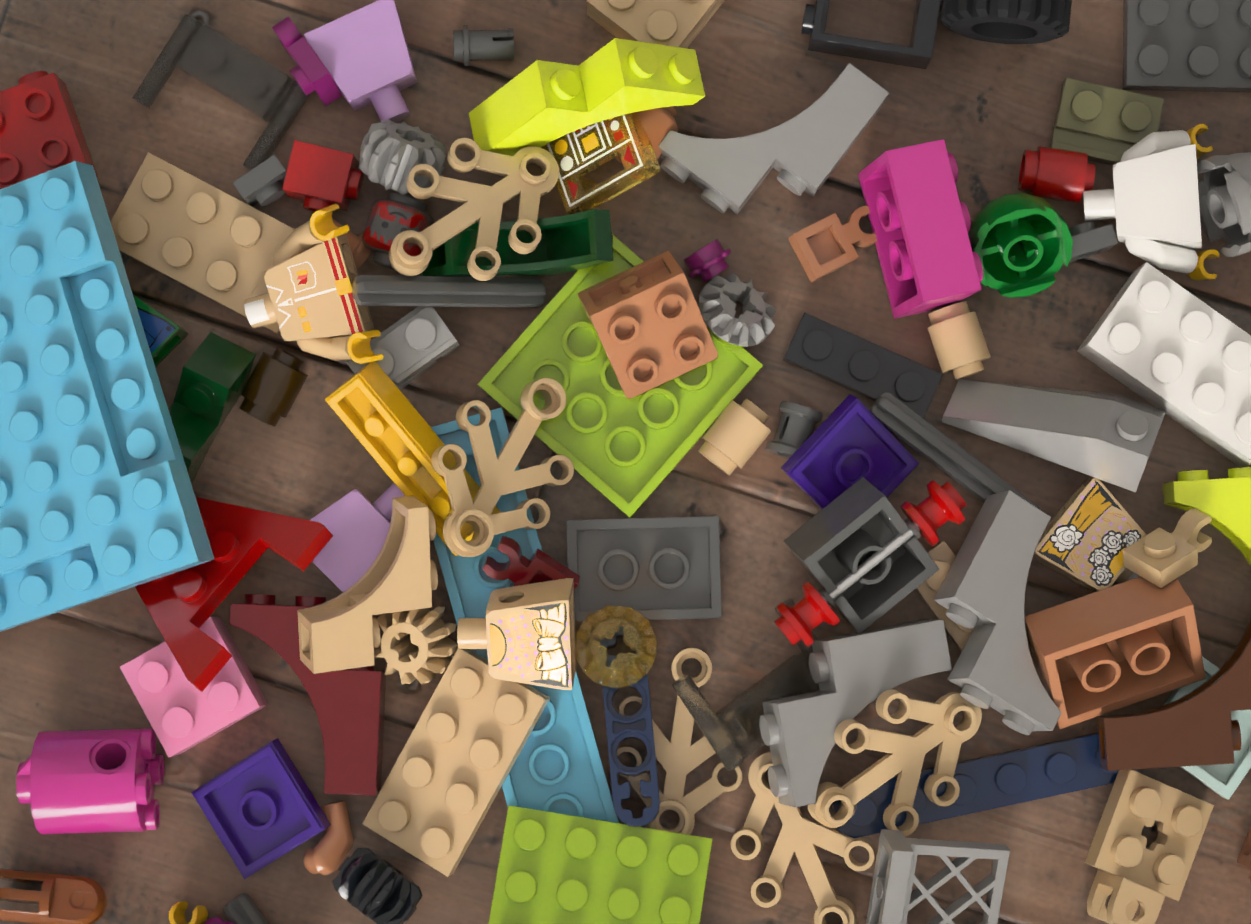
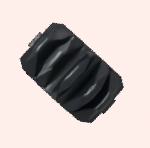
[332,848,423,924]

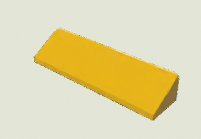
[325,361,501,556]

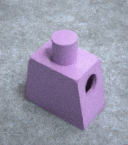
[304,0,417,123]
[310,483,405,592]

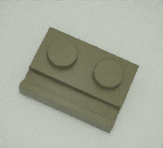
[1049,78,1164,165]

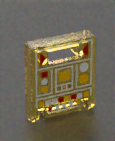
[543,112,661,214]

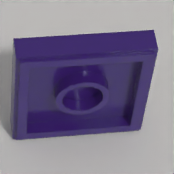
[781,394,919,510]
[191,738,331,879]

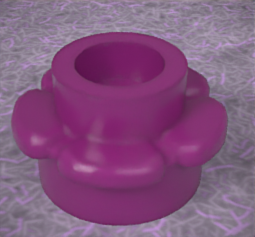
[684,239,731,283]

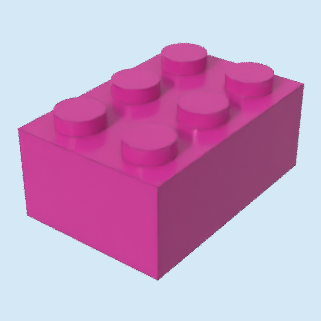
[858,139,983,319]

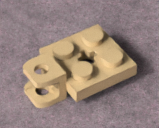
[1084,770,1214,924]

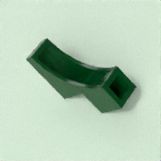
[422,209,613,277]
[168,332,256,484]

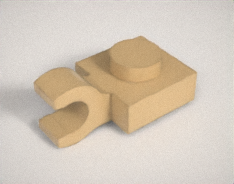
[1123,508,1212,588]

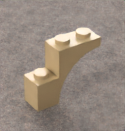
[297,496,438,674]

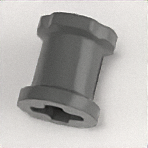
[765,401,823,459]

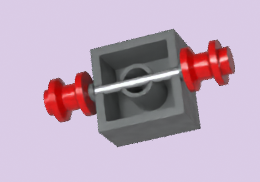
[774,477,967,647]

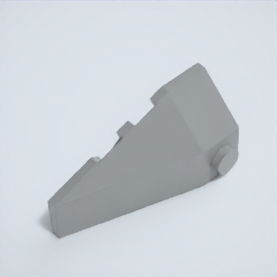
[942,379,1166,492]

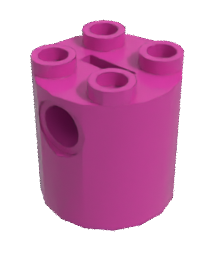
[16,728,165,834]

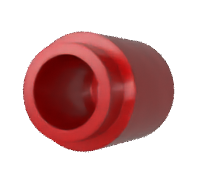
[1018,146,1096,203]

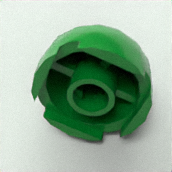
[968,193,1073,298]

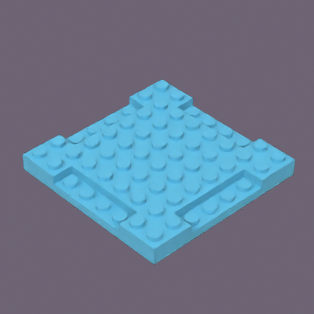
[0,161,214,632]

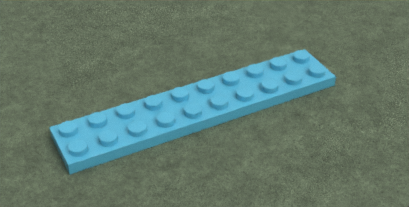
[431,407,619,823]

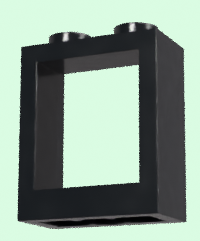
[801,0,941,69]

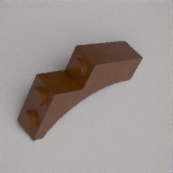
[1097,617,1251,771]

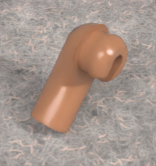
[303,800,354,875]

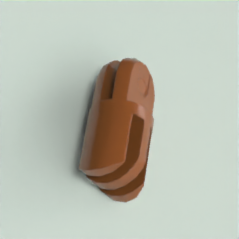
[0,868,107,924]

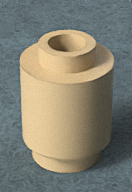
[927,301,991,380]
[698,399,771,476]

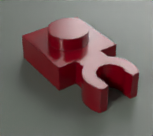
[482,536,580,590]

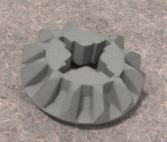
[699,272,776,347]

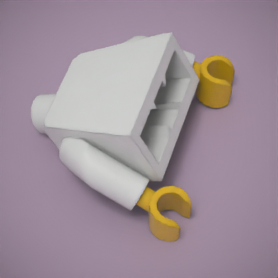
[1083,124,1220,281]

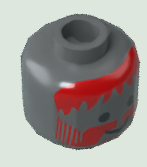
[362,192,434,270]

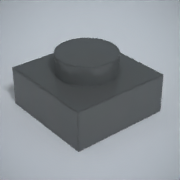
[232,154,287,207]
[1063,221,1118,265]

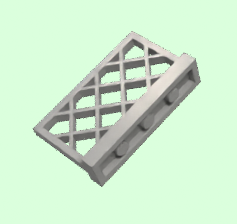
[866,829,1010,924]

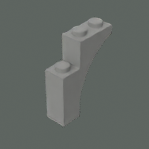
[658,63,890,215]
[934,490,1062,735]
[759,619,952,808]

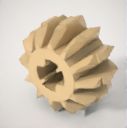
[374,606,458,685]

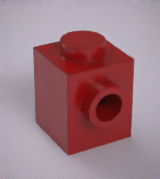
[282,140,364,214]

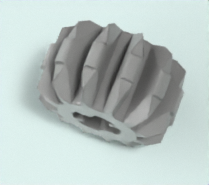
[358,120,446,195]

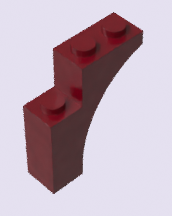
[229,594,386,796]

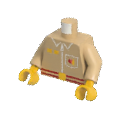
[244,204,384,364]

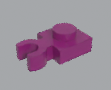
[272,16,342,107]

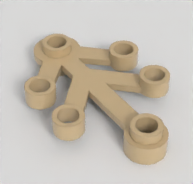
[389,138,559,281]
[431,378,574,557]
[617,648,750,835]
[808,689,982,836]
[731,751,877,924]

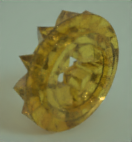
[575,605,657,688]

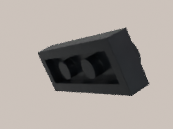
[783,313,943,419]

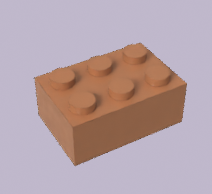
[1025,576,1206,729]

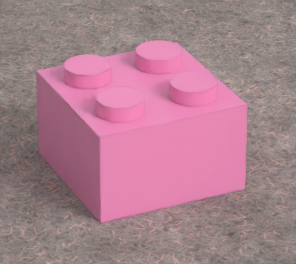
[120,616,268,757]

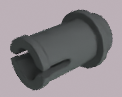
[453,25,514,66]

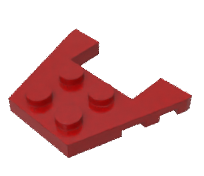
[135,497,333,692]

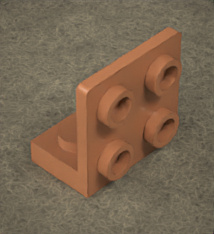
[577,250,718,399]

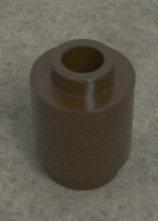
[239,348,308,427]

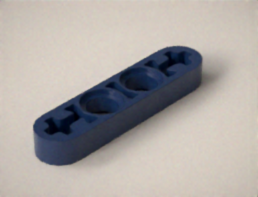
[599,626,660,827]

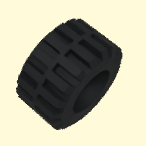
[941,0,1072,44]

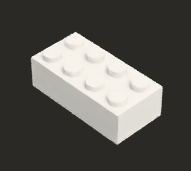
[1077,262,1251,468]

